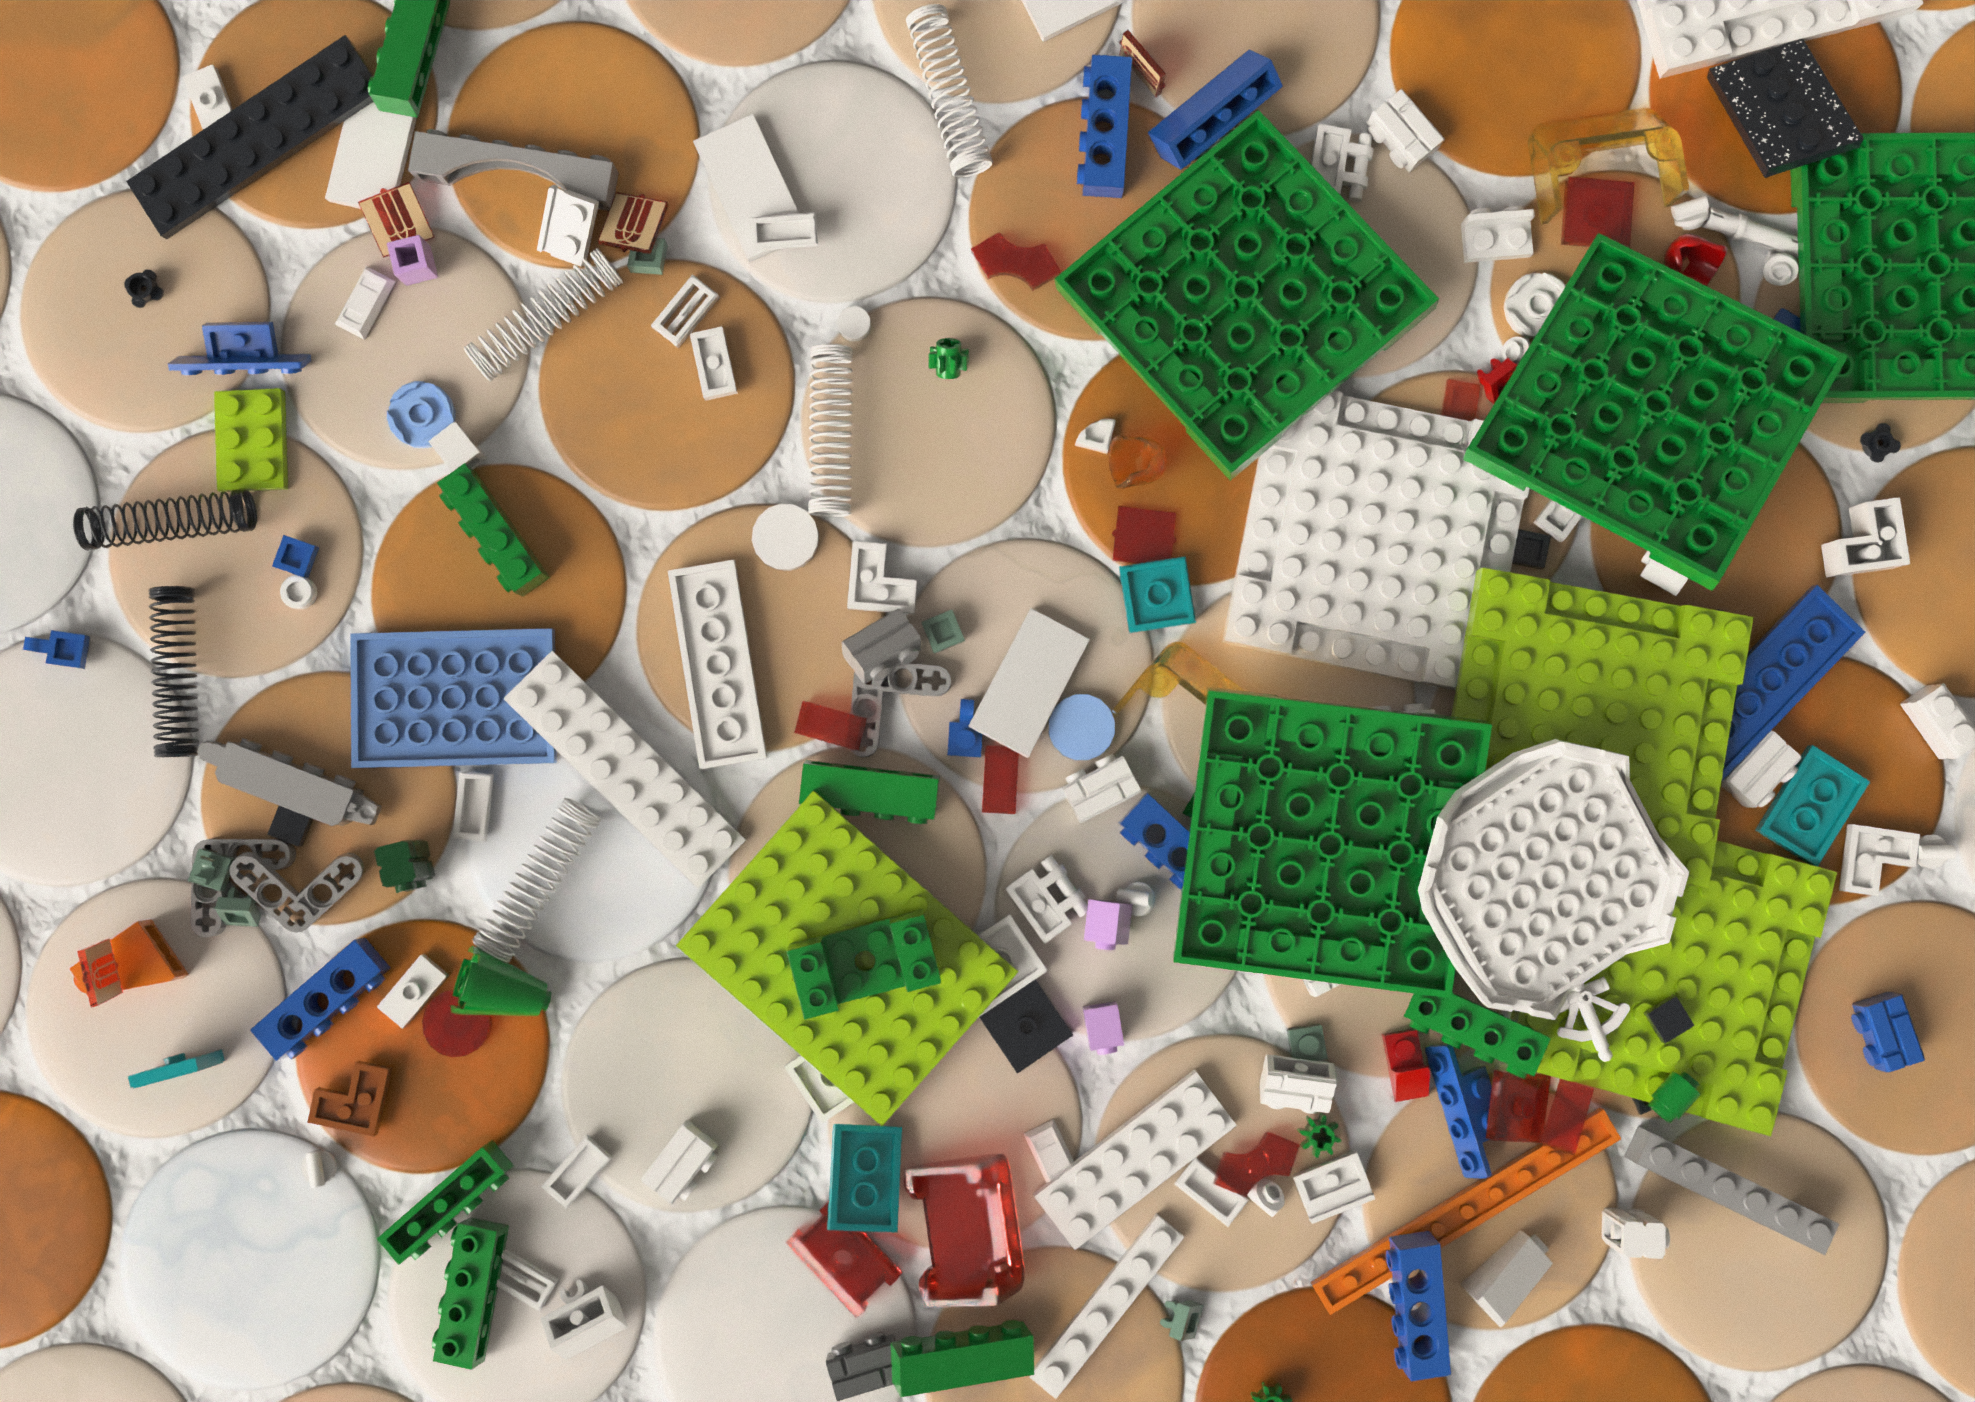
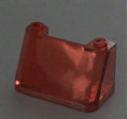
[904,1154,1025,1307]

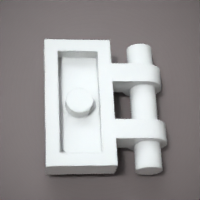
[1311,124,1374,202]
[1005,855,1088,944]

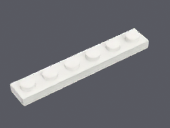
[1029,1213,1184,1399]

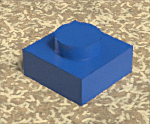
[272,535,319,578]

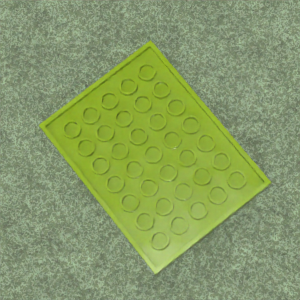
[676,790,1018,1126]

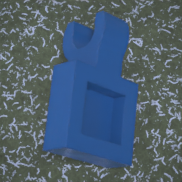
[23,630,90,669]
[947,699,982,757]

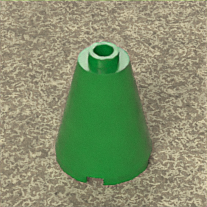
[451,946,552,1016]

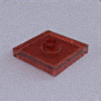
[1561,176,1635,248]
[1486,1070,1551,1143]

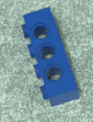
[1077,55,1132,198]
[1118,793,1190,890]
[250,937,391,1061]
[1386,1231,1451,1381]

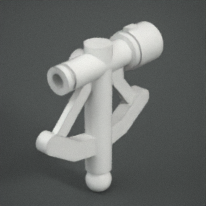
[1557,977,1630,1062]

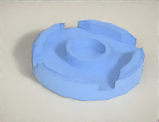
[387,381,456,448]
[1049,694,1115,760]

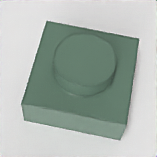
[627,237,668,275]
[921,610,965,654]
[1287,1024,1328,1061]

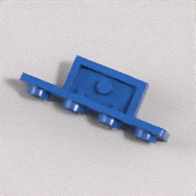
[168,322,311,375]
[1425,1044,1506,1179]

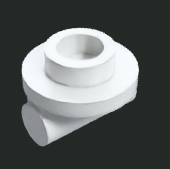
[1671,196,1709,230]
[1763,251,1799,286]
[1500,337,1530,366]
[1917,835,1956,868]
[1116,882,1155,916]
[301,1150,337,1188]
[1245,1179,1285,1217]

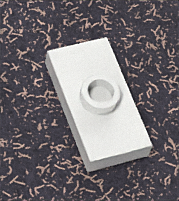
[182,64,233,129]
[377,954,449,1029]

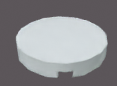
[1504,273,1566,339]
[752,504,819,571]

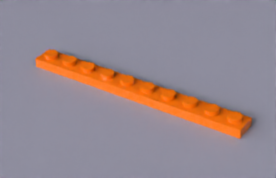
[1310,1107,1621,1315]

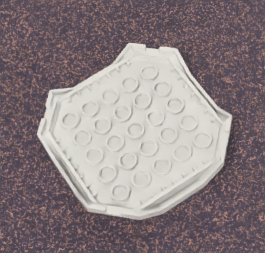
[1418,739,1689,1020]

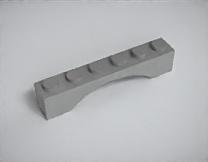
[408,129,619,211]
[1624,1126,1839,1255]

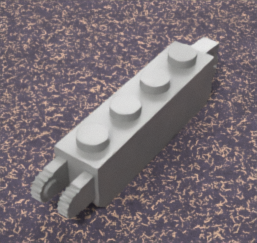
[196,738,382,826]

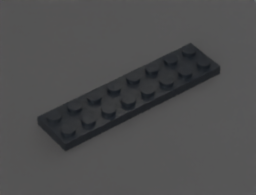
[126,35,374,239]

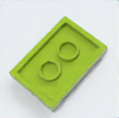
[214,388,288,492]

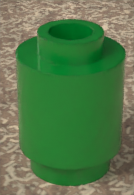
[1648,1071,1701,1123]

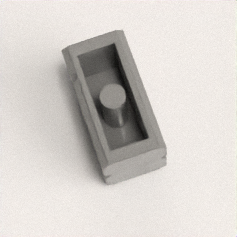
[842,609,921,684]

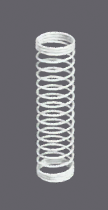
[906,4,993,178]
[464,248,623,381]
[808,344,853,517]
[472,798,601,962]

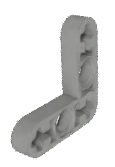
[848,663,951,757]
[190,839,296,938]
[229,852,364,933]

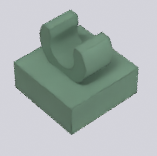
[188,848,235,891]
[215,887,261,927]
[1160,1300,1204,1341]

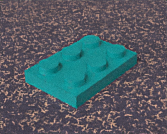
[1755,745,1870,867]
[827,1124,902,1233]

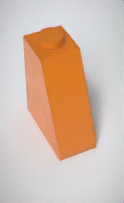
[69,919,189,997]

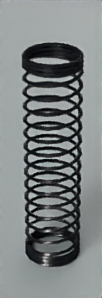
[73,488,257,551]
[148,586,199,757]

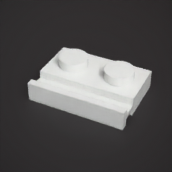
[537,185,599,267]
[1292,1150,1375,1224]

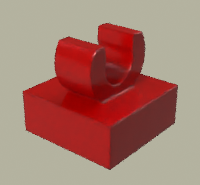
[1477,358,1517,404]

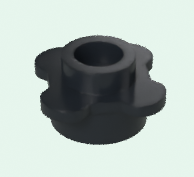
[124,269,164,308]
[1860,423,1901,463]

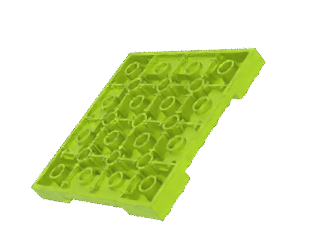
[1451,567,1754,888]
[1505,841,1837,1137]

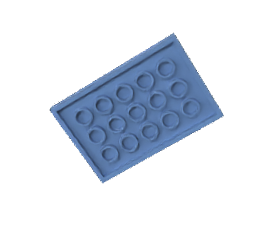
[350,628,557,768]

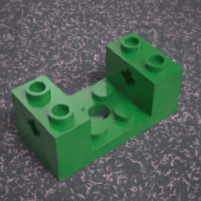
[786,909,941,1020]

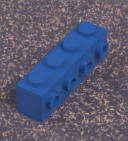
[1148,49,1283,170]

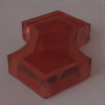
[971,232,1061,291]
[1213,1132,1300,1197]

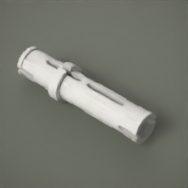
[1702,207,1798,259]

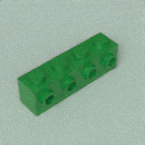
[368,0,451,118]
[437,463,550,597]
[799,760,940,824]
[1404,993,1552,1079]
[377,1140,514,1265]
[432,1217,509,1370]
[891,1320,1035,1397]

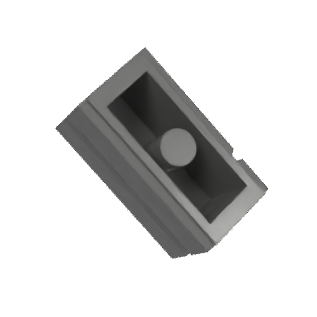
[826,1332,896,1401]

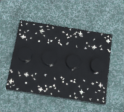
[1707,39,1864,178]

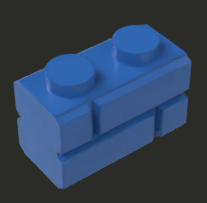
[1851,992,1925,1072]

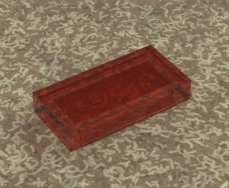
[1441,379,1480,421]
[794,701,867,751]
[982,745,1019,814]
[1541,1079,1594,1156]

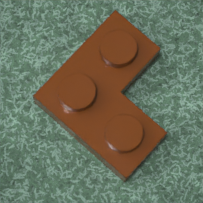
[307,1061,393,1137]

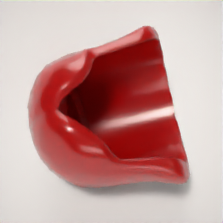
[1664,234,1728,286]

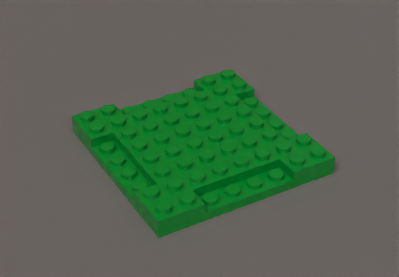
[1054,110,1439,481]
[1790,133,1975,403]
[1463,233,1848,591]
[1173,687,1492,998]

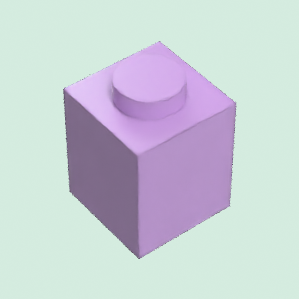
[387,235,438,286]
[1084,899,1133,950]
[1082,1001,1124,1055]

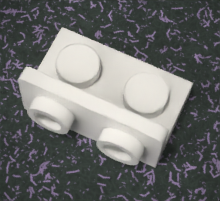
[1461,205,1535,263]

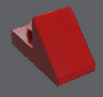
[1381,1028,1430,1102]

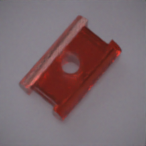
[785,1199,902,1318]

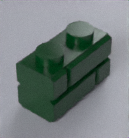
[374,840,435,893]

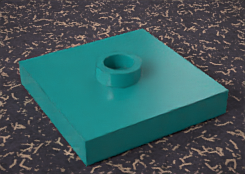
[1119,556,1196,634]
[128,1049,225,1089]

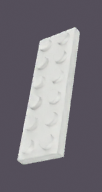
[668,560,768,770]
[1033,1069,1237,1250]

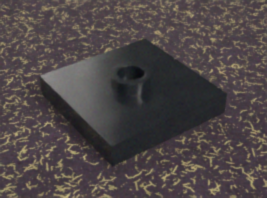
[979,979,1073,1074]

